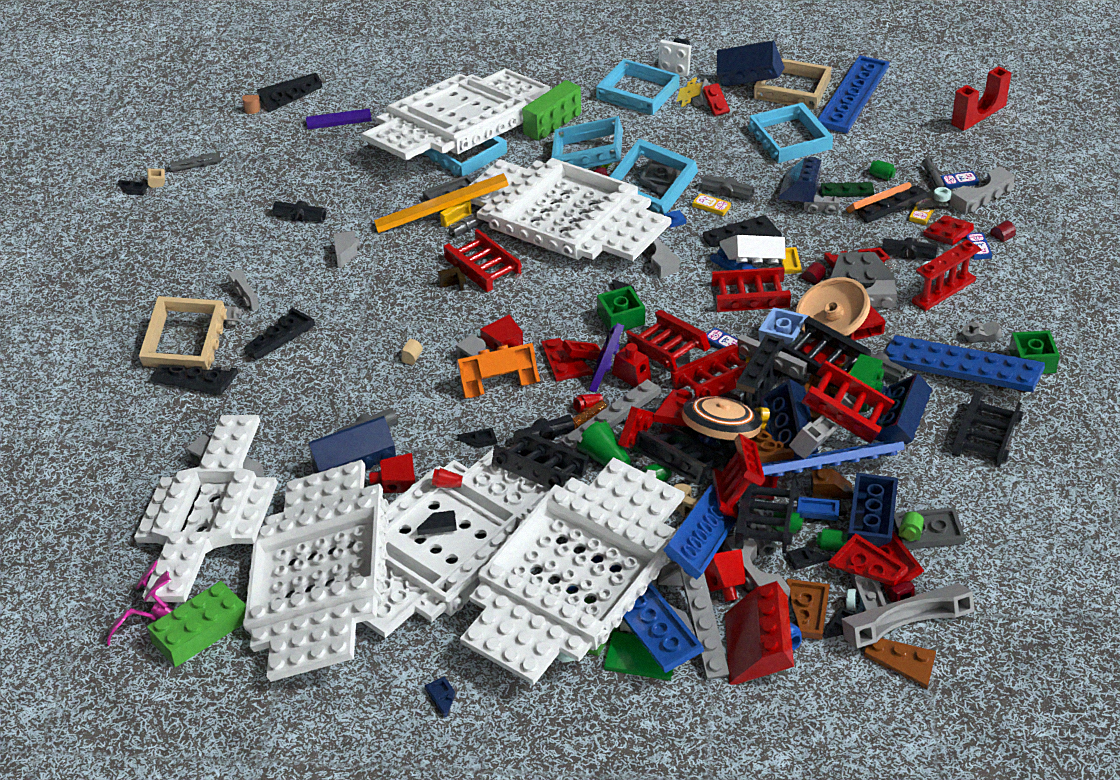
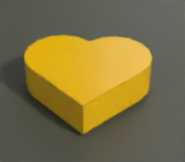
[755,407,770,430]

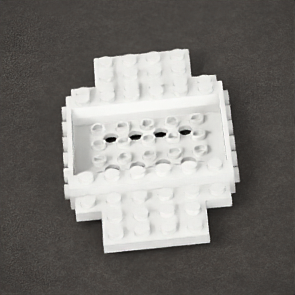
[361,68,550,160]
[470,158,671,261]
[326,448,551,638]
[460,457,685,685]
[243,460,390,682]

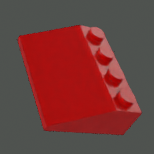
[725,581,794,685]

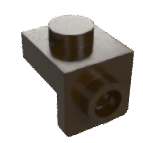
[438,267,466,291]

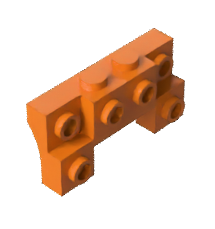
[456,343,540,399]

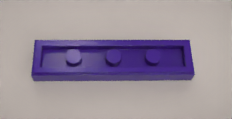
[306,108,372,130]

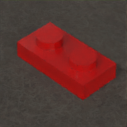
[702,83,730,117]
[562,340,601,360]

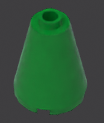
[577,420,631,467]

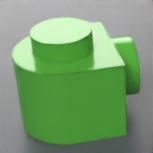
[898,511,924,542]

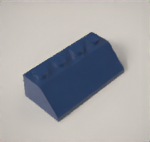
[717,40,785,86]
[779,157,821,203]
[874,373,932,444]
[760,379,819,457]
[308,416,396,474]
[847,472,898,548]

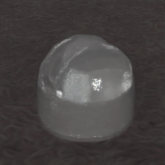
[884,257,899,273]
[512,273,528,288]

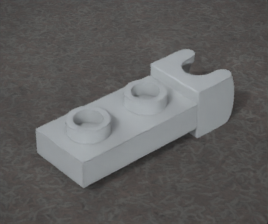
[228,269,259,311]
[850,573,887,612]

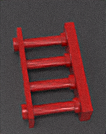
[443,229,522,293]
[912,240,981,312]
[711,267,791,312]
[626,309,710,372]
[670,344,749,397]
[801,360,895,444]
[712,433,765,519]

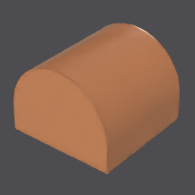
[242,95,261,114]

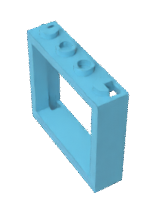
[596,59,680,115]
[748,102,833,163]
[551,116,623,169]
[421,136,507,177]
[609,138,698,215]

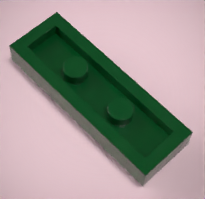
[821,182,874,198]

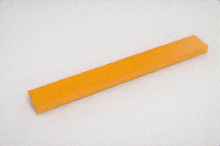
[374,173,509,233]

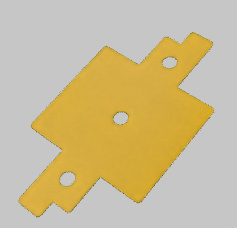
[676,77,703,107]

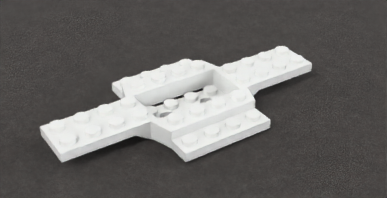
[134,415,278,602]

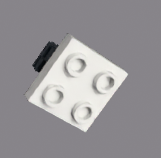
[658,38,691,76]

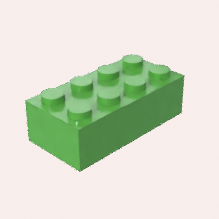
[522,80,581,141]
[147,581,246,668]

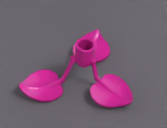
[107,560,175,645]

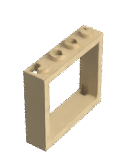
[754,58,832,110]
[139,296,227,370]

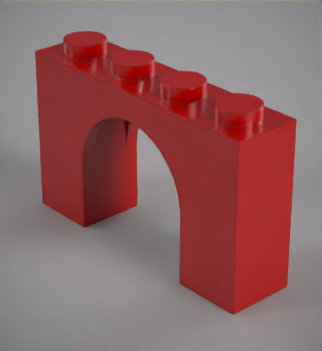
[951,66,1012,131]

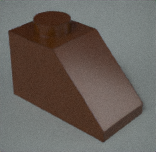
[810,469,853,499]

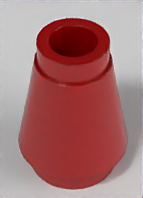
[573,393,603,414]
[432,468,463,488]

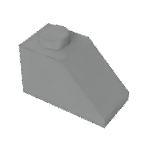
[334,231,360,268]
[456,334,486,359]

